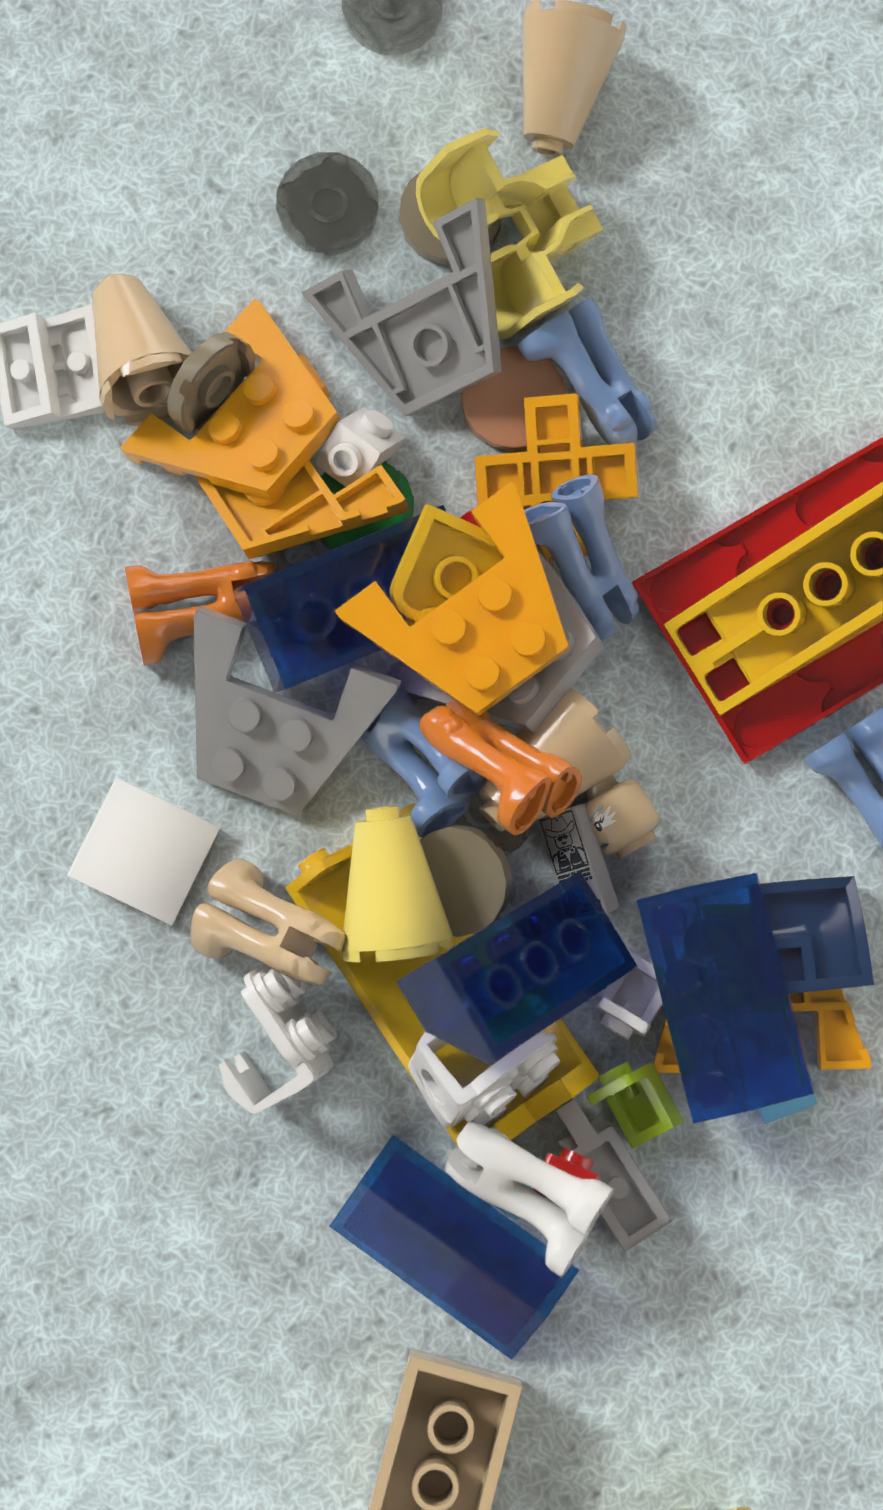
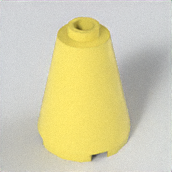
[342,806,454,962]

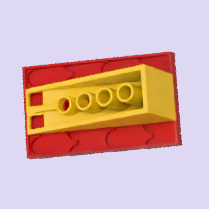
[632,437,883,765]

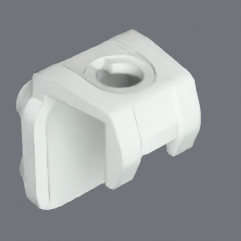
[219,966,337,1113]
[408,1009,561,1128]

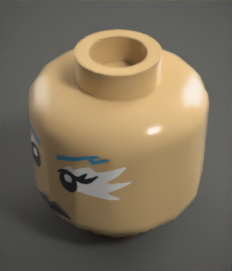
[585,775,660,860]

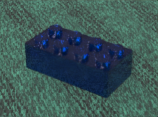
[233,505,446,692]

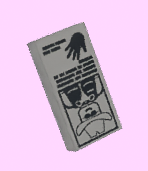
[537,803,620,923]

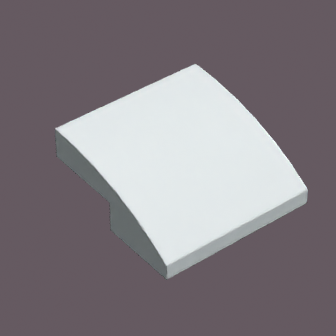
[0,304,105,429]
[67,778,221,926]

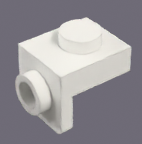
[316,407,406,487]
[593,950,676,1040]

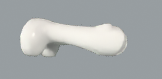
[445,1122,613,1278]

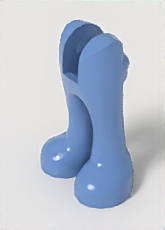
[517,298,658,445]
[524,475,639,641]
[361,689,487,838]
[804,707,883,848]

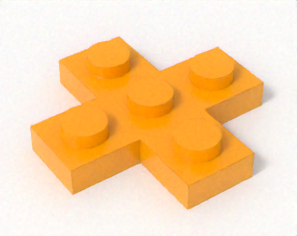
[474,393,639,559]

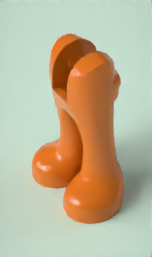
[124,561,284,666]
[420,700,582,835]

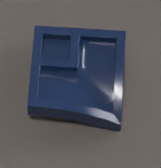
[746,876,874,997]

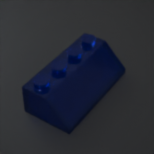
[396,871,638,1065]
[637,873,815,1124]
[329,1134,579,1360]

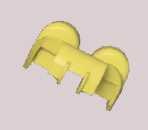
[416,128,603,339]

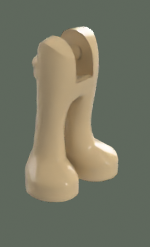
[190,858,346,985]

